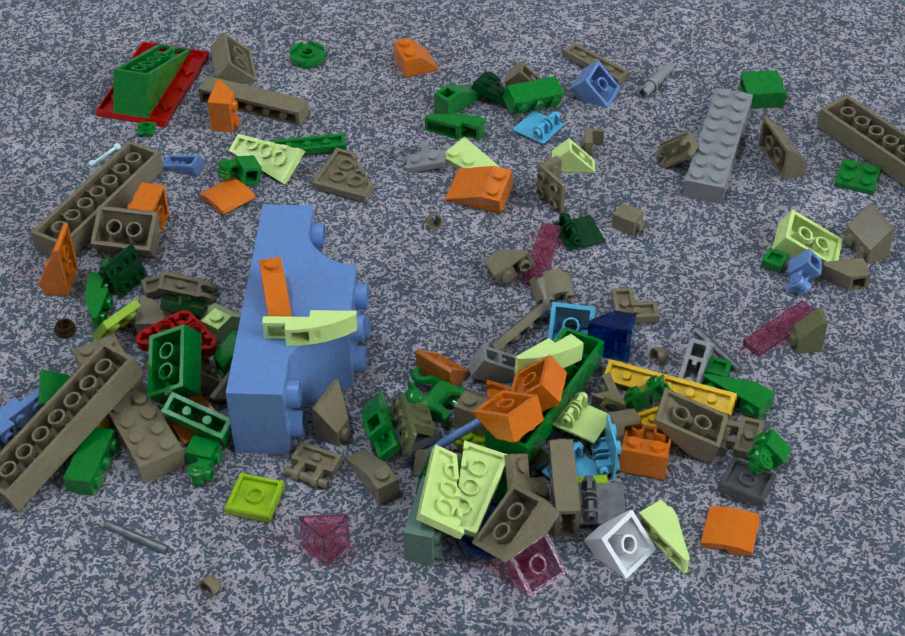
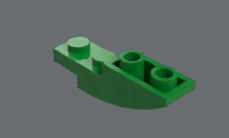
[86,258,113,331]
[362,391,402,462]

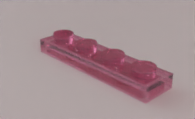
[522,223,562,287]
[743,300,816,357]

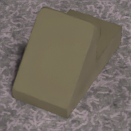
[591,373,625,412]

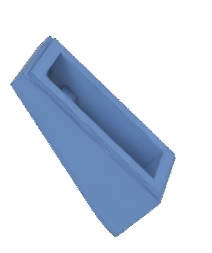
[163,155,205,177]

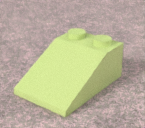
[772,209,843,263]

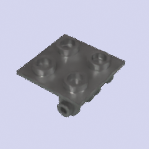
[578,475,626,525]

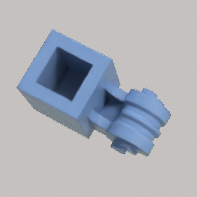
[786,249,823,295]

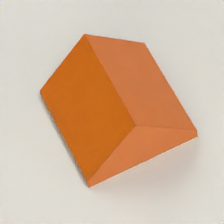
[416,349,471,386]

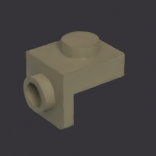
[580,128,604,156]

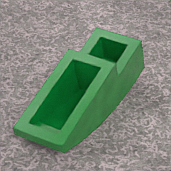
[425,114,486,140]

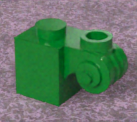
[217,155,262,185]
[746,429,791,475]
[185,435,223,486]

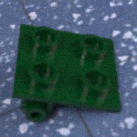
[553,212,606,251]
[98,243,148,300]

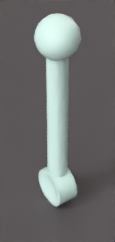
[89,143,121,166]

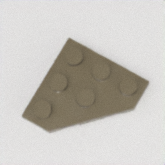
[311,148,373,203]

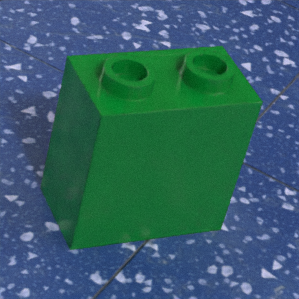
[739,70,787,109]

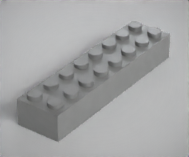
[683,88,753,204]

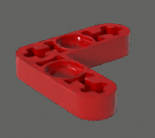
[136,310,218,356]

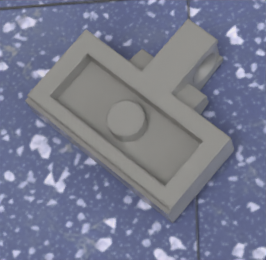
[406,140,446,173]

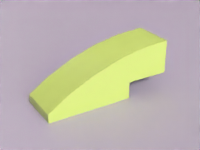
[514,334,584,374]

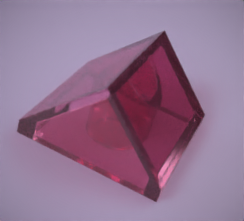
[299,515,351,567]
[505,533,567,598]

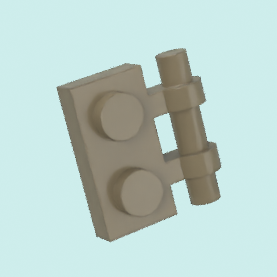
[717,415,765,459]
[284,442,343,489]

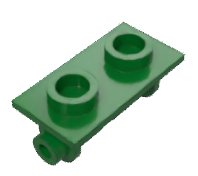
[624,374,671,411]

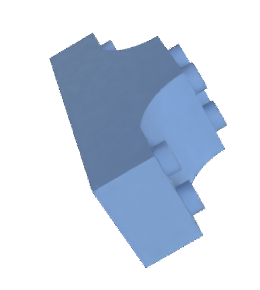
[226,204,371,454]

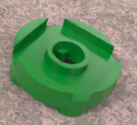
[290,41,326,69]

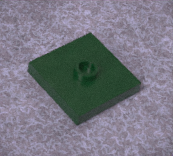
[160,294,206,317]

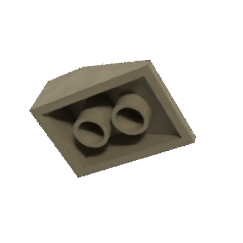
[653,388,729,464]
[472,483,560,563]

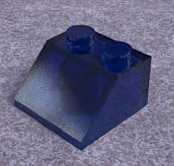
[588,310,636,363]

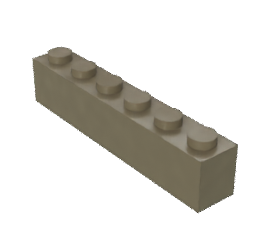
[198,76,309,126]

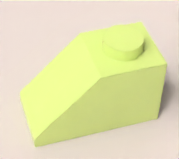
[552,138,595,173]

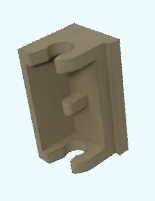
[655,130,700,168]

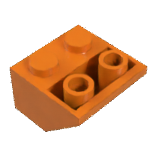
[618,423,672,480]

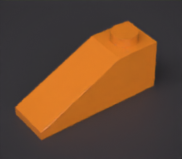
[259,257,292,317]

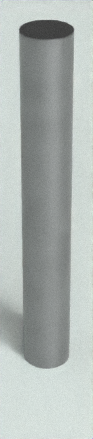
[694,327,743,373]
[104,520,170,554]

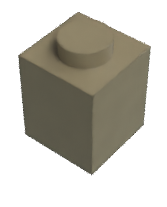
[612,203,645,236]

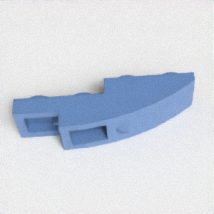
[0,388,42,451]

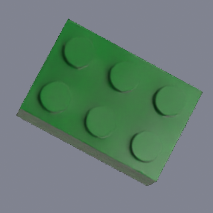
[147,324,202,405]

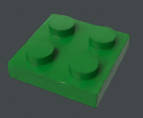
[834,159,881,195]

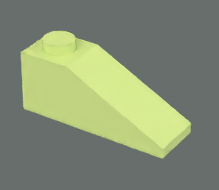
[638,500,690,574]

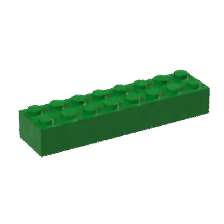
[485,327,605,463]

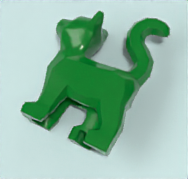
[405,367,468,429]

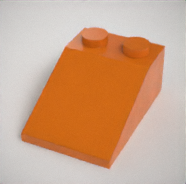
[445,166,514,214]
[39,223,78,296]

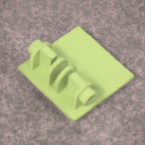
[553,392,608,444]

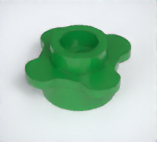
[136,122,156,137]

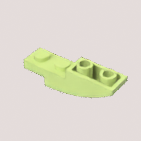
[262,310,358,346]

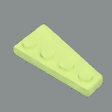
[229,134,305,184]
[445,137,500,169]
[458,440,508,538]
[416,445,464,539]

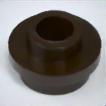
[54,318,76,338]

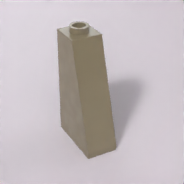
[548,439,581,537]

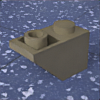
[484,249,536,286]
[820,258,871,290]

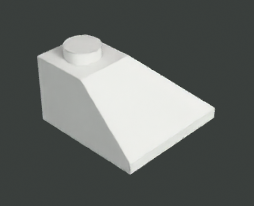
[584,510,656,579]

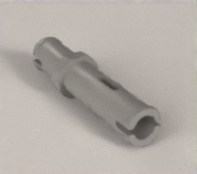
[637,63,674,99]

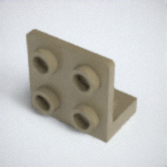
[536,156,565,214]

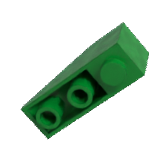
[434,84,483,114]
[702,374,775,420]

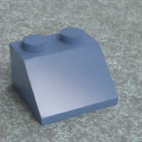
[570,60,621,108]

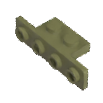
[391,392,435,453]

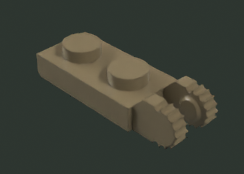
[156,270,218,303]

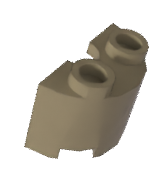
[529,268,576,303]

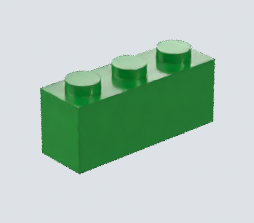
[502,76,565,114]
[161,392,232,448]
[63,427,119,496]

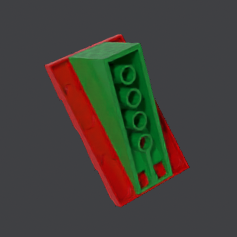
[96,41,209,127]

